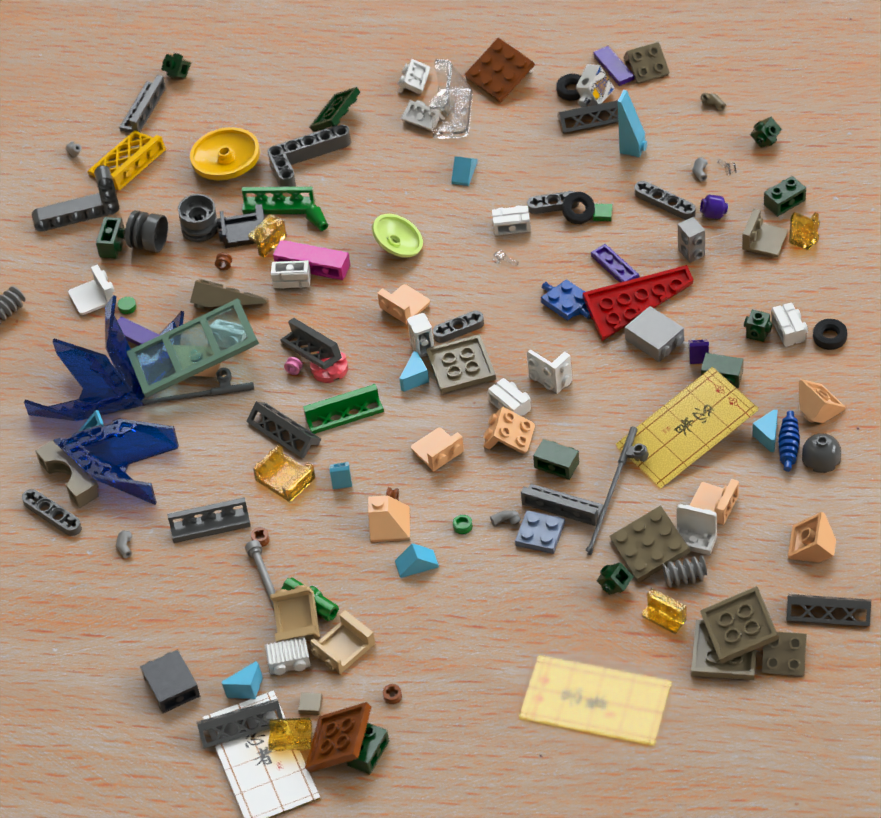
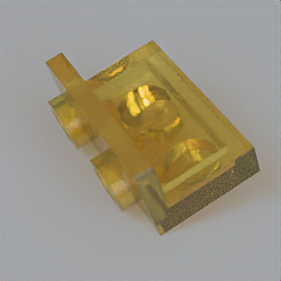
[789,212,820,250]
[268,718,313,752]

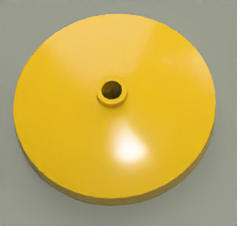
[190,127,260,180]

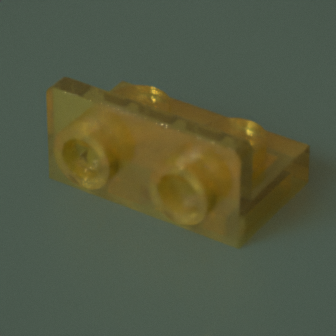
[248,214,287,257]
[642,588,687,634]

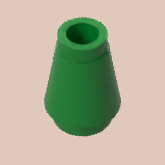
[305,205,328,231]

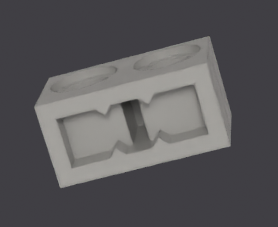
[677,217,705,263]

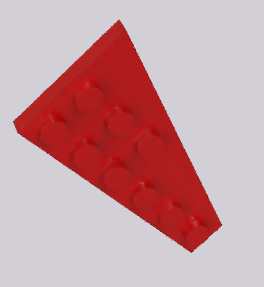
[582,265,694,341]

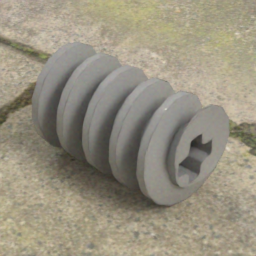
[0,286,26,324]
[662,555,707,588]

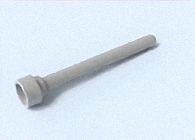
[245,540,275,608]

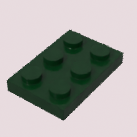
[309,87,360,132]

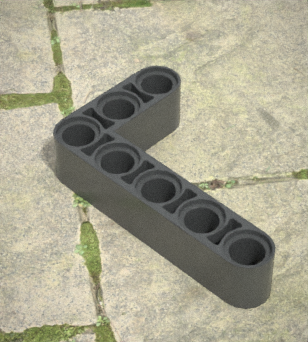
[267,125,351,187]
[32,166,119,231]

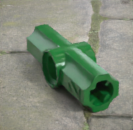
[281,577,339,621]

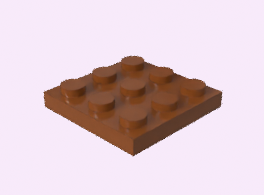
[464,37,535,103]
[305,702,372,772]

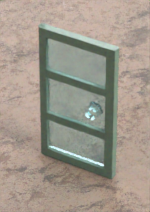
[127,298,259,398]

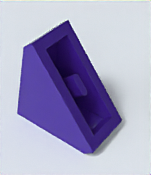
[688,339,709,364]

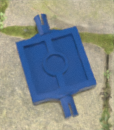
[541,279,591,321]

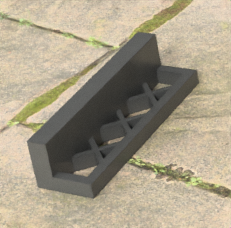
[119,75,166,133]
[557,100,618,133]
[280,318,342,370]
[246,401,321,458]
[521,483,603,526]
[167,497,251,543]
[786,594,871,626]
[196,698,285,748]

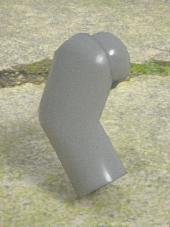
[66,142,82,157]
[692,157,708,182]
[490,510,520,525]
[116,530,132,558]

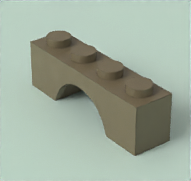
[35,439,99,508]

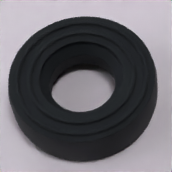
[556,74,581,101]
[562,192,595,224]
[813,319,847,350]

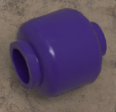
[700,195,728,219]

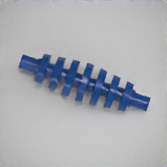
[778,410,800,472]

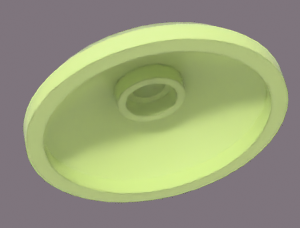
[372,214,423,257]

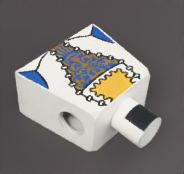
[576,64,615,107]

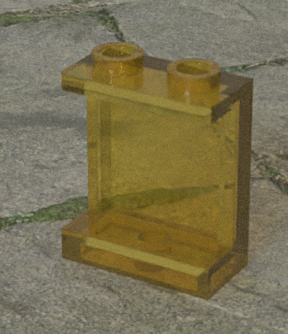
[253,445,316,502]

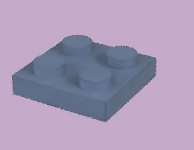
[515,510,565,554]

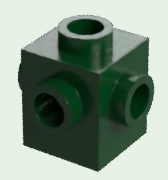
[161,52,191,78]
[750,117,782,148]
[744,310,773,342]
[596,562,634,595]

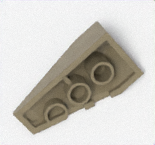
[190,279,268,309]

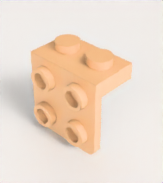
[377,285,430,325]
[483,406,535,454]
[411,428,464,471]

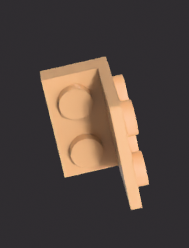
[690,479,739,525]

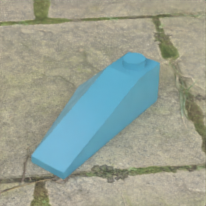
[618,90,647,157]

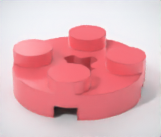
[310,351,348,383]

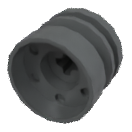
[178,194,218,242]
[125,210,168,252]

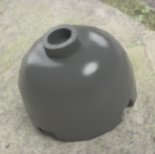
[802,433,841,473]

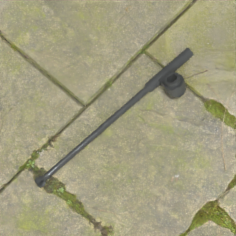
[105,368,254,411]
[586,426,649,555]

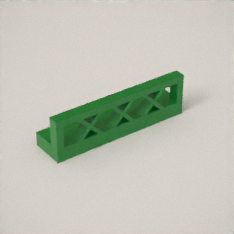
[242,186,315,215]
[303,384,384,434]

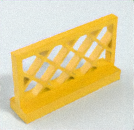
[88,130,166,191]

